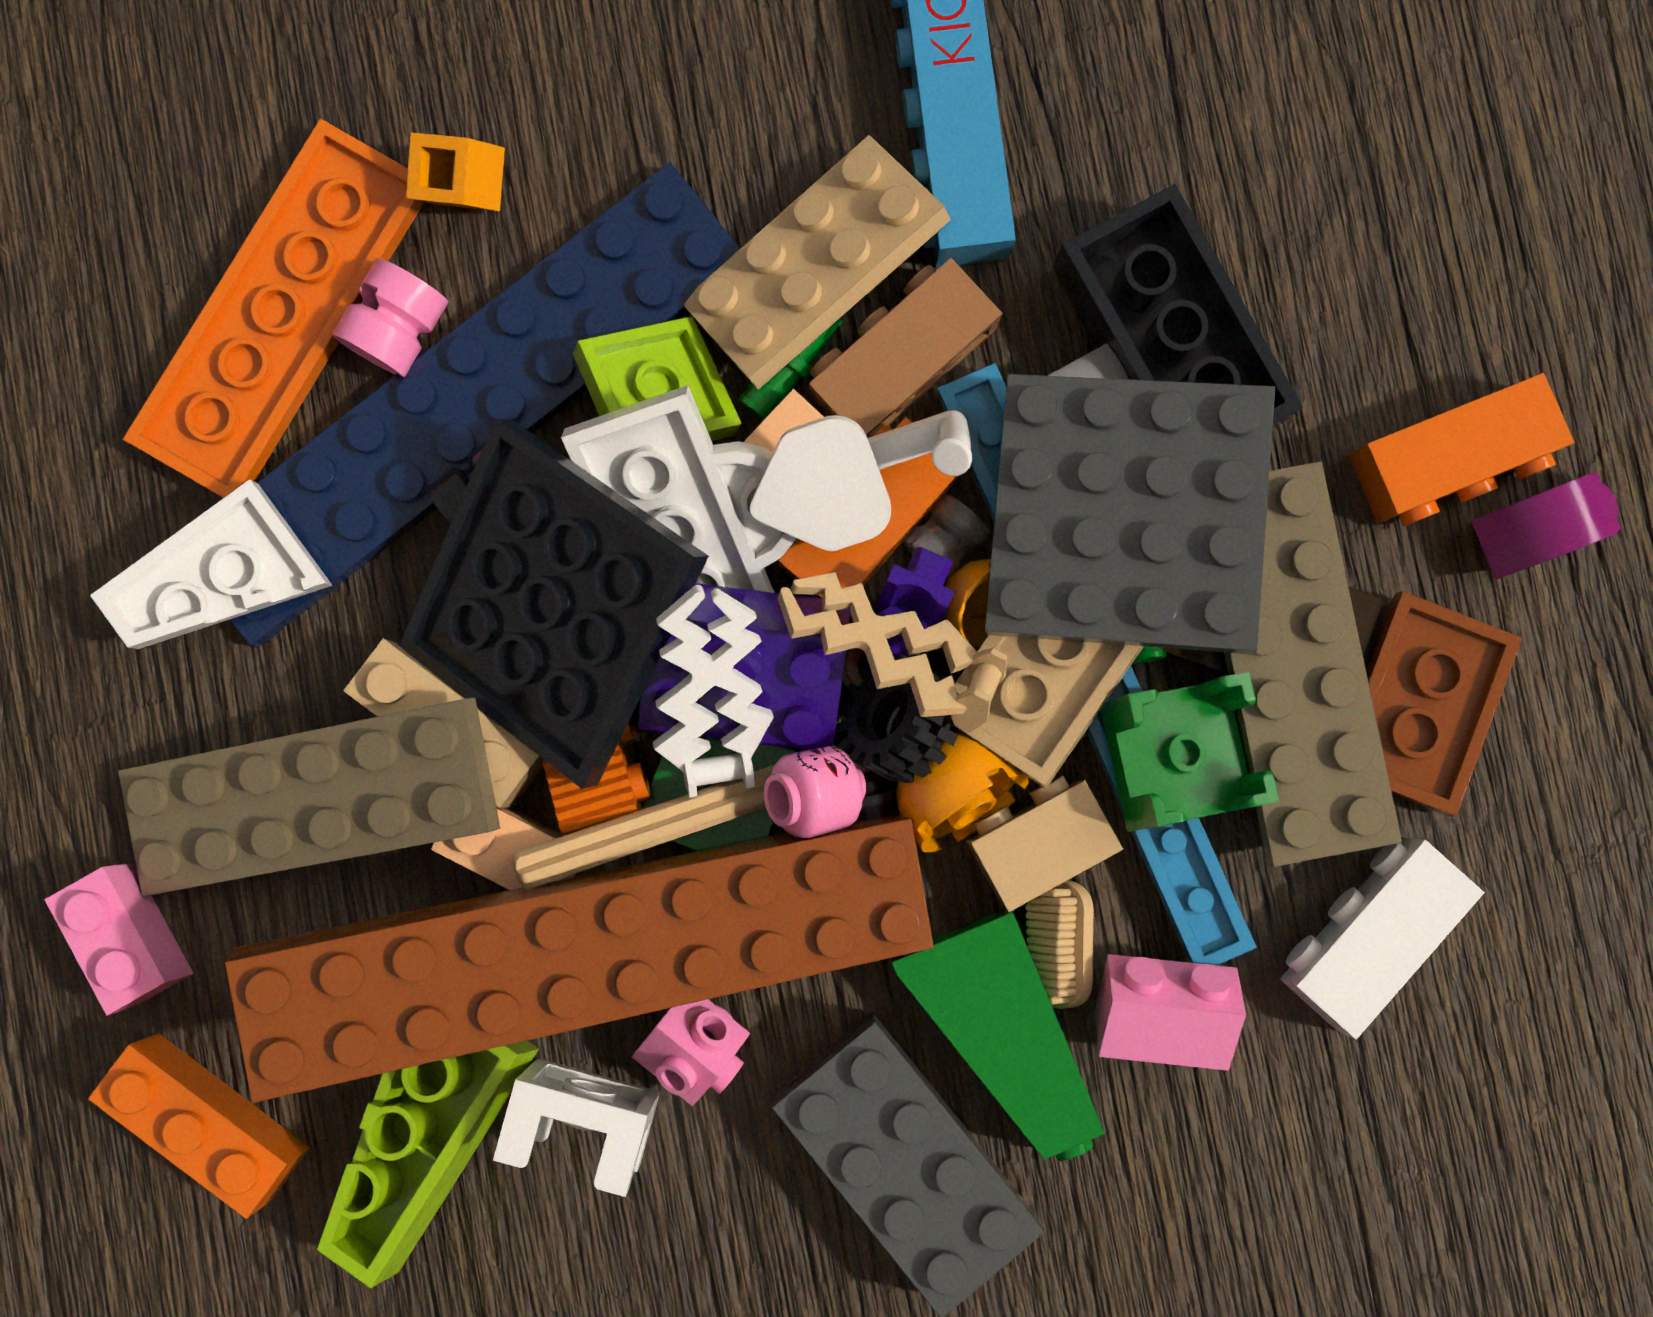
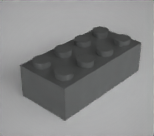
[772,1012,1045,1317]

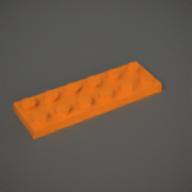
[123,118,424,498]

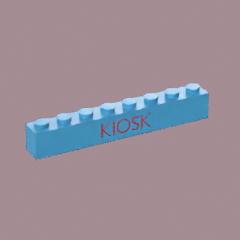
[890,0,1016,268]

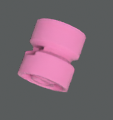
[331,258,448,378]

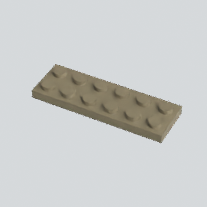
[1224,461,1402,867]
[118,698,501,897]

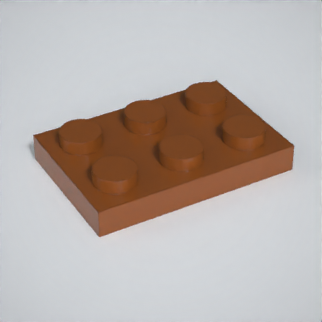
[1366,591,1522,816]

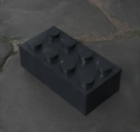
[1052,184,1303,428]

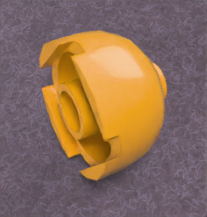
[896,731,1029,852]

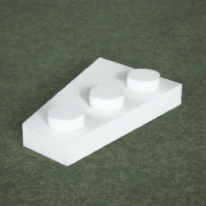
[90,479,333,649]

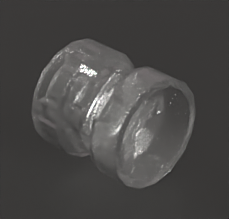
[902,493,991,582]

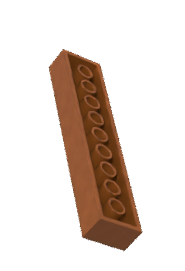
[225,813,934,1103]

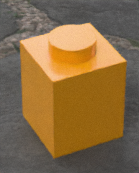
[406,132,505,212]

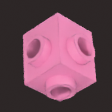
[632,999,750,1107]

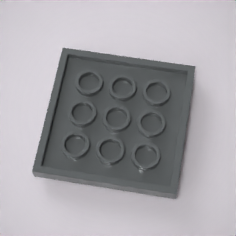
[985,374,1275,655]

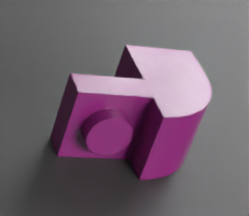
[1471,471,1621,580]

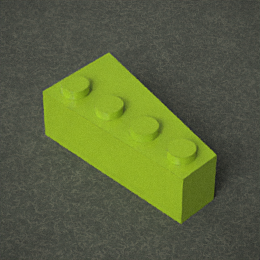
[317,1041,539,1288]

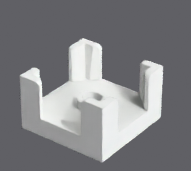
[493,1058,660,1197]

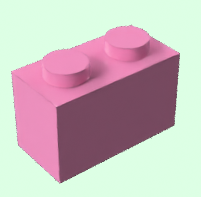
[44,863,194,1016]
[1094,954,1246,1071]

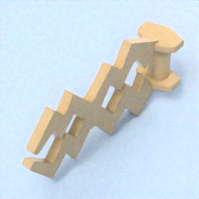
[778,572,1008,733]

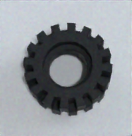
[836,654,959,783]

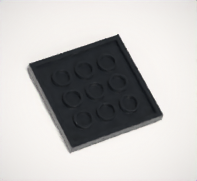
[399,419,709,789]

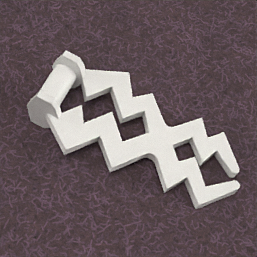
[653,585,774,798]

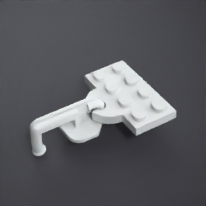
[561,385,972,593]

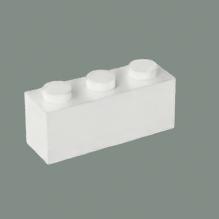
[1280,838,1485,1040]

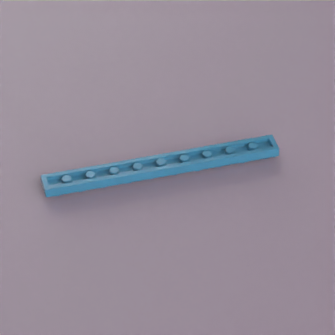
[936,363,1257,966]

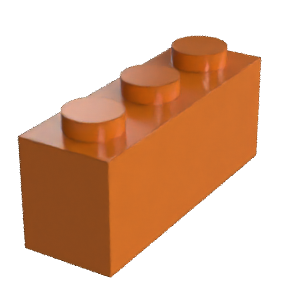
[1348,373,1575,527]
[778,417,960,599]
[88,1033,310,1219]

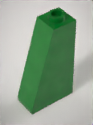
[890,909,1105,1161]

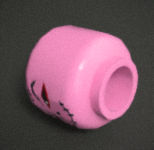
[764,746,866,838]

